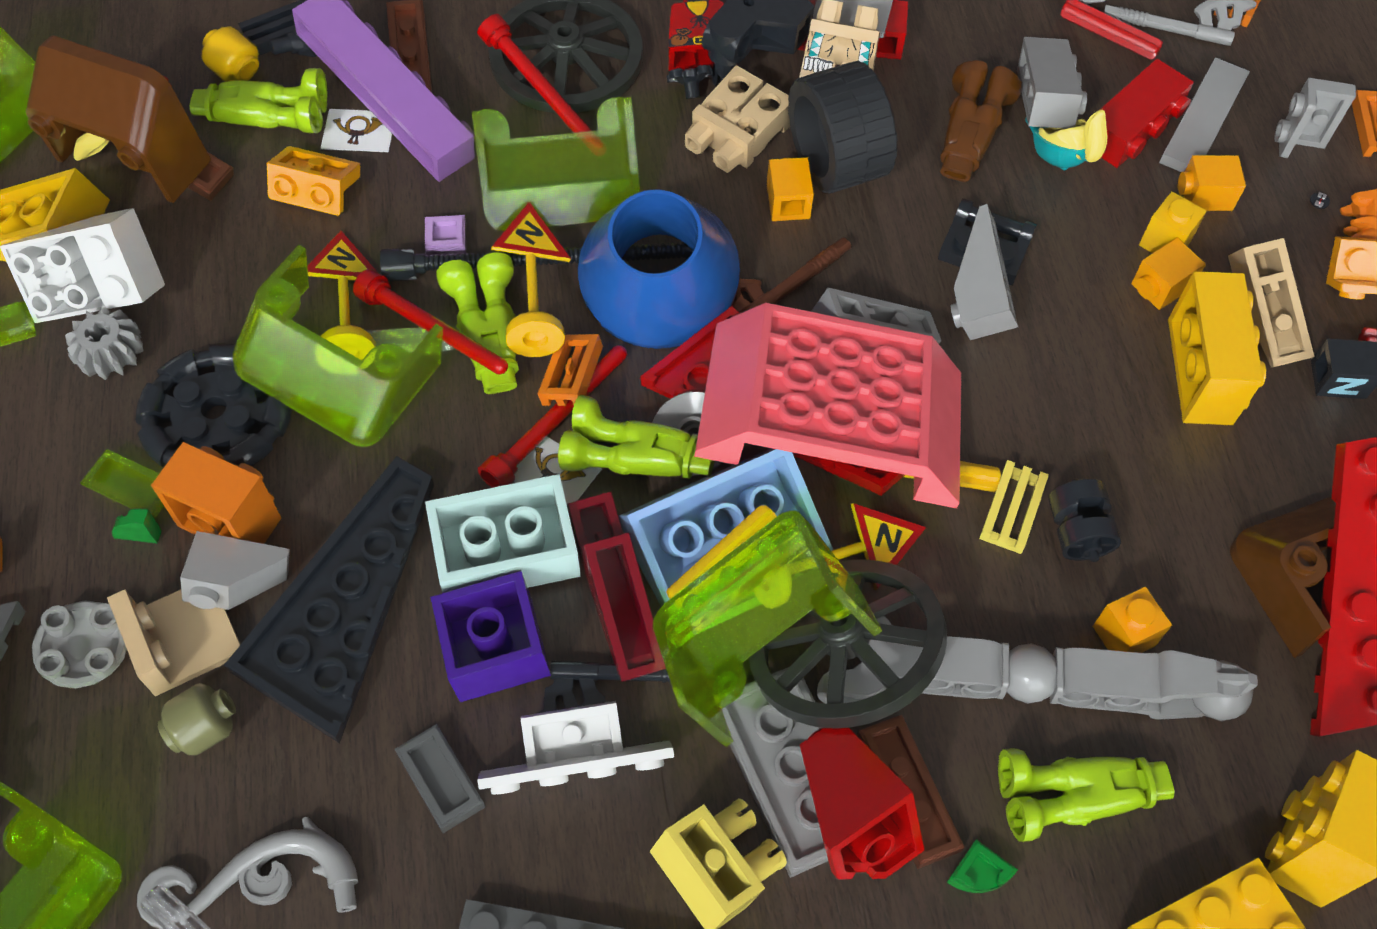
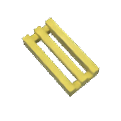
[979,460,1049,554]

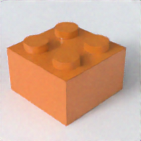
[151,442,281,544]

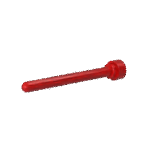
[477,14,607,158]
[353,269,508,375]
[478,345,627,488]

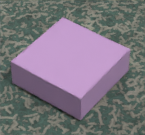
[425,215,466,257]

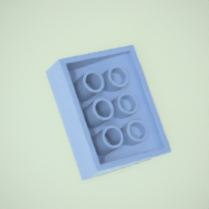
[618,448,838,642]

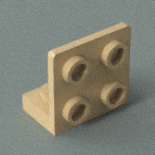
[107,590,241,696]

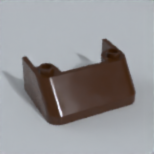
[26,36,211,203]
[1230,496,1336,658]

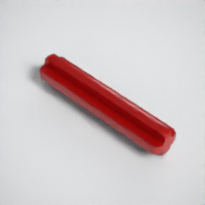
[1060,0,1163,60]

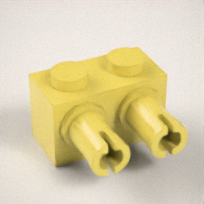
[650,798,787,929]

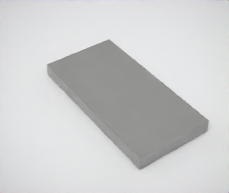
[711,667,828,878]

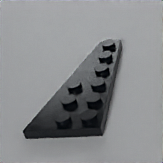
[224,456,434,744]

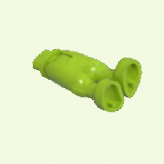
[189,68,327,133]
[436,252,519,394]
[558,395,715,479]
[998,748,1175,842]

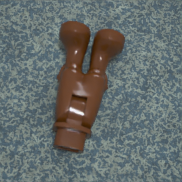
[940,60,1022,182]

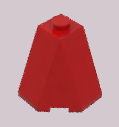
[799,728,925,879]

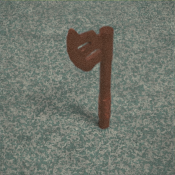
[731,237,851,313]

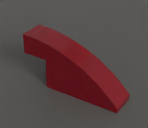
[567,492,667,682]

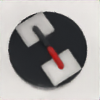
[1310,192,1330,209]

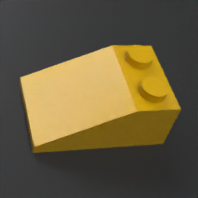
[0,168,110,262]

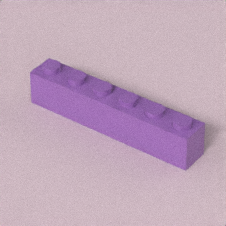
[292,0,475,182]

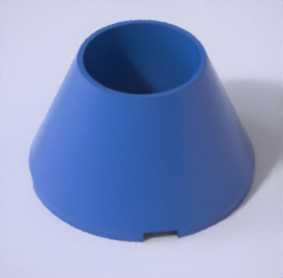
[578,190,740,349]

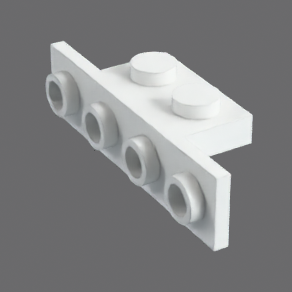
[478,701,674,794]

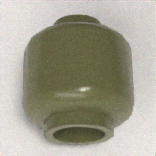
[158,683,236,756]

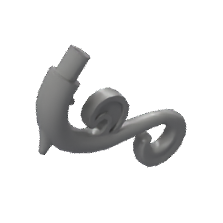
[137,817,358,929]

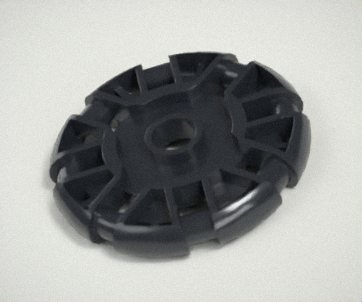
[135,343,292,467]

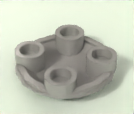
[32,600,127,689]

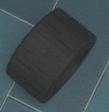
[788,61,898,194]

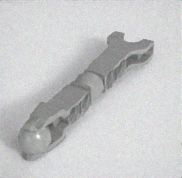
[817,607,1258,721]

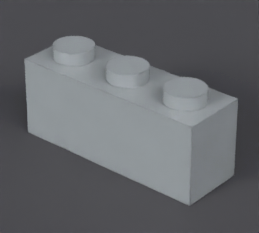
[1017,37,1087,129]

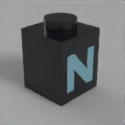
[1311,338,1377,399]

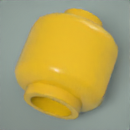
[201,26,259,82]

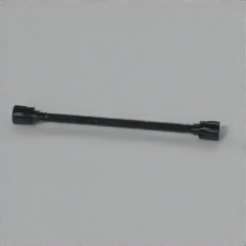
[380,242,693,281]

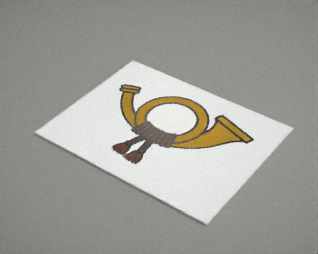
[321,109,392,152]
[514,437,602,504]

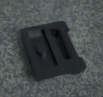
[938,198,1037,286]

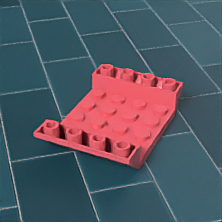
[694,303,961,508]

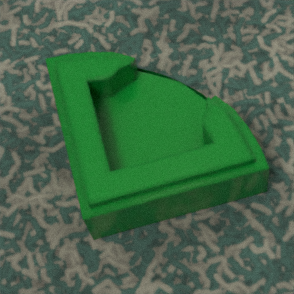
[112,508,162,544]
[947,839,1018,893]

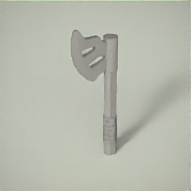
[1104,0,1257,46]

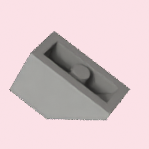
[180,531,290,610]

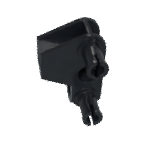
[702,0,815,86]

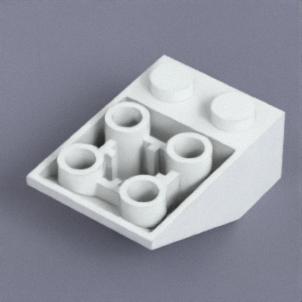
[0,208,165,323]

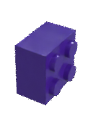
[430,571,551,702]

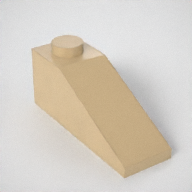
[1228,238,1315,368]

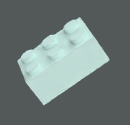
[425,474,581,593]

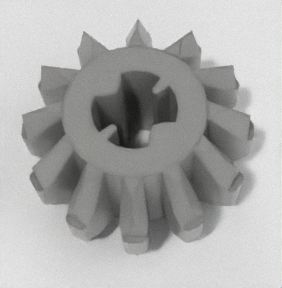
[65,306,144,380]

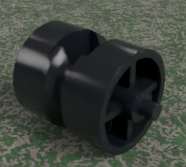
[1048,479,1121,562]

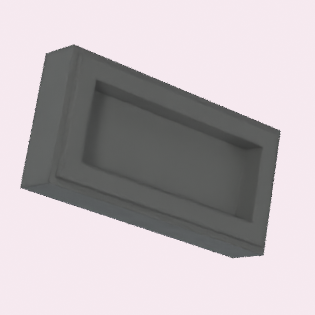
[395,724,485,833]

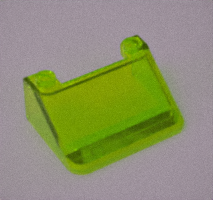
[472,96,640,231]

